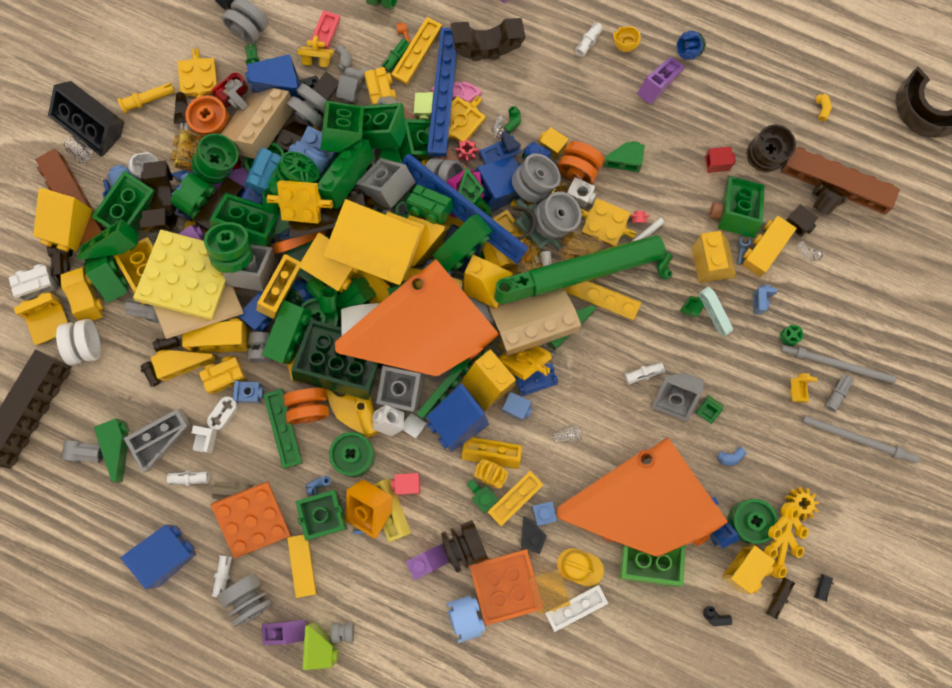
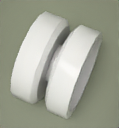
[56,319,101,366]

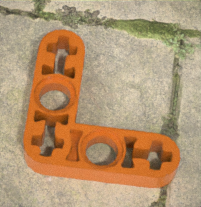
[269,229,331,254]

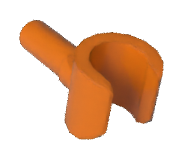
[396,23,411,43]

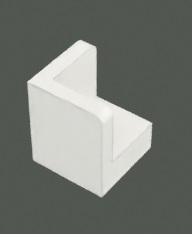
[191,425,218,454]

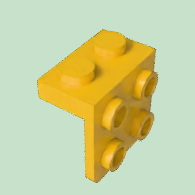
[14,293,69,346]

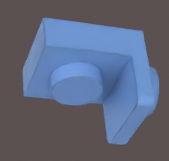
[753,285,778,315]

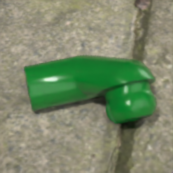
[503,106,521,134]
[656,252,673,280]

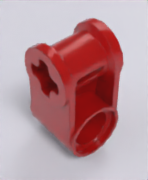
[211,72,248,108]

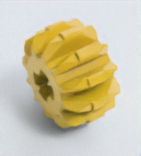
[473,459,508,489]
[784,487,820,521]

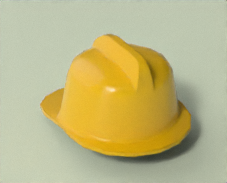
[557,548,604,587]

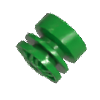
[191,133,239,184]
[268,151,319,196]

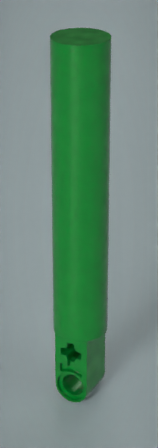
[494,235,666,304]

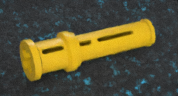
[117,82,175,114]

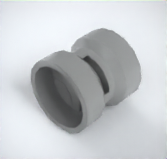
[331,622,354,644]

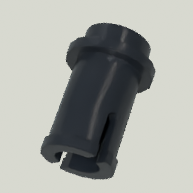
[814,574,834,602]

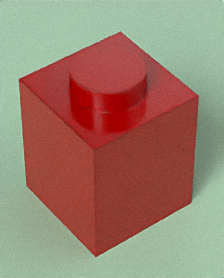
[705,147,736,173]

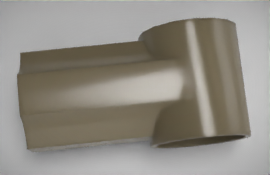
[212,482,254,500]

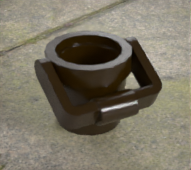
[812,184,848,215]

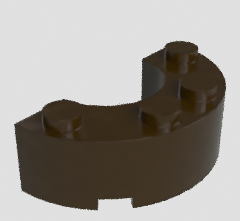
[450,18,526,61]
[896,66,952,138]
[140,160,178,233]

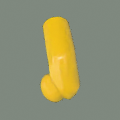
[816,93,832,121]

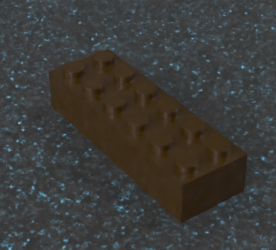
[0,349,72,469]

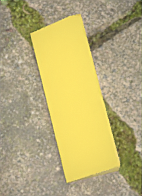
[373,479,411,543]

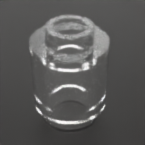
[64,136,92,163]

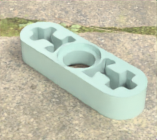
[699,287,733,337]

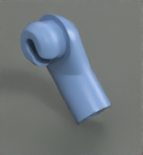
[305,476,331,495]

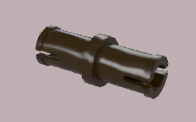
[765,577,796,620]

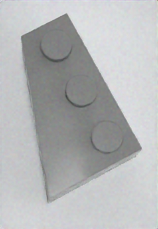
[124,409,192,473]

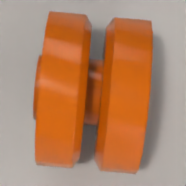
[185,95,231,140]
[557,141,605,185]
[283,388,330,424]

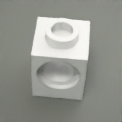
[567,177,596,209]
[372,405,404,437]

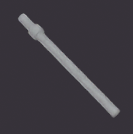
[780,344,896,384]
[802,415,920,464]

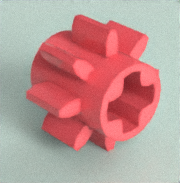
[456,139,479,163]

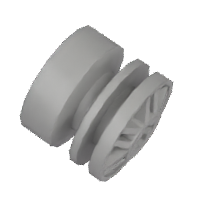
[217,573,273,627]

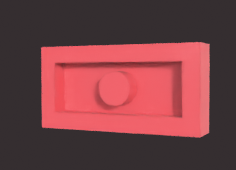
[311,10,341,49]

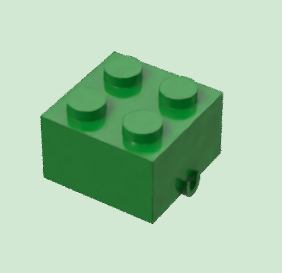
[295,490,348,541]

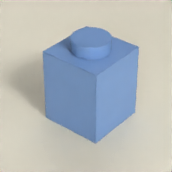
[502,392,533,422]
[532,502,557,526]

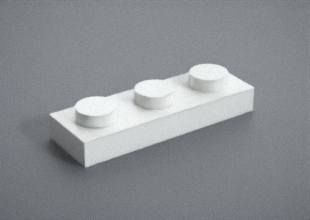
[545,585,608,632]

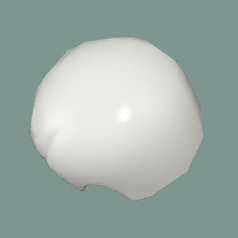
[128,152,158,181]

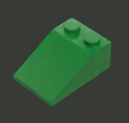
[91,171,155,232]
[718,175,765,238]

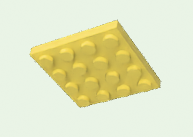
[133,230,226,321]

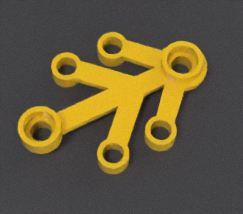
[764,502,809,579]

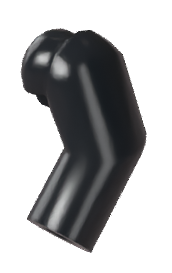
[703,606,732,626]

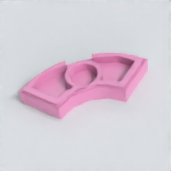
[431,82,482,103]

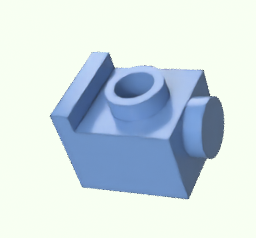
[233,381,265,404]

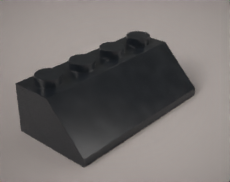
[48,81,125,157]

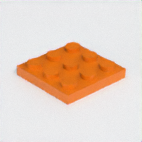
[210,481,291,559]
[469,549,544,626]

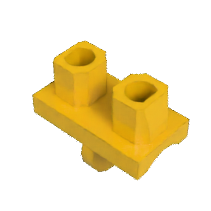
[298,35,334,67]

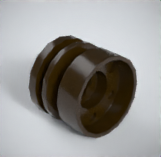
[747,124,796,173]
[441,520,488,573]

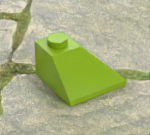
[303,622,338,670]

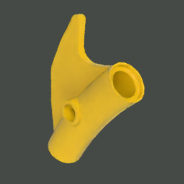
[326,389,380,438]

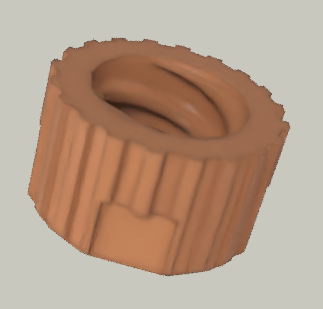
[709,201,724,220]

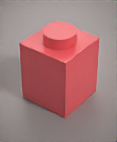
[391,473,421,495]

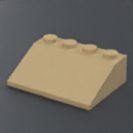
[221,88,293,159]
[152,285,243,339]
[487,288,581,357]

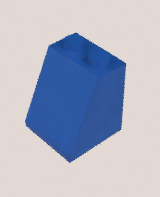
[245,54,304,101]
[474,156,521,213]
[427,383,489,452]
[120,525,196,589]

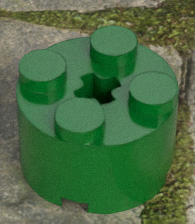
[170,173,216,219]

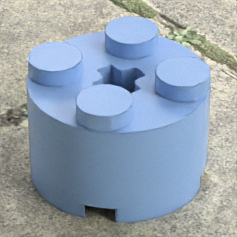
[446,595,485,643]

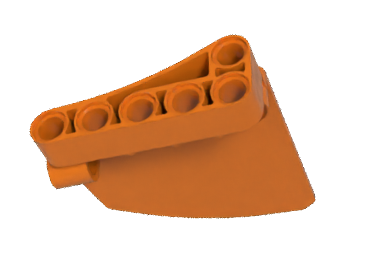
[335,259,500,376]
[557,437,728,557]

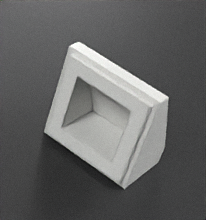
[403,413,427,440]

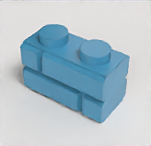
[244,148,281,194]

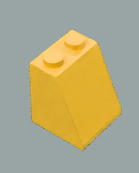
[33,188,93,252]
[408,215,451,268]
[691,231,737,283]
[298,233,359,292]
[461,349,516,411]

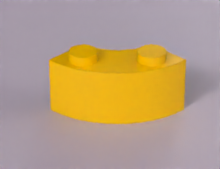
[61,267,105,321]

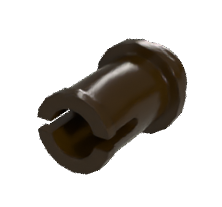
[153,336,179,353]
[140,361,162,387]

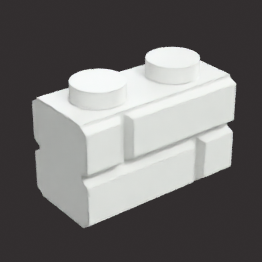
[9,264,59,301]

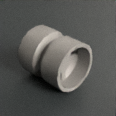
[247,332,273,363]

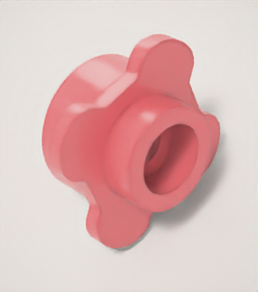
[630,211,650,223]

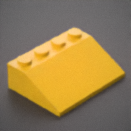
[323,199,420,285]

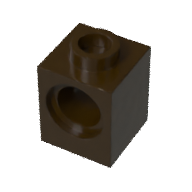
[786,204,818,237]

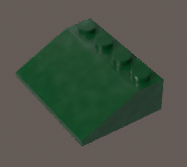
[291,319,380,401]

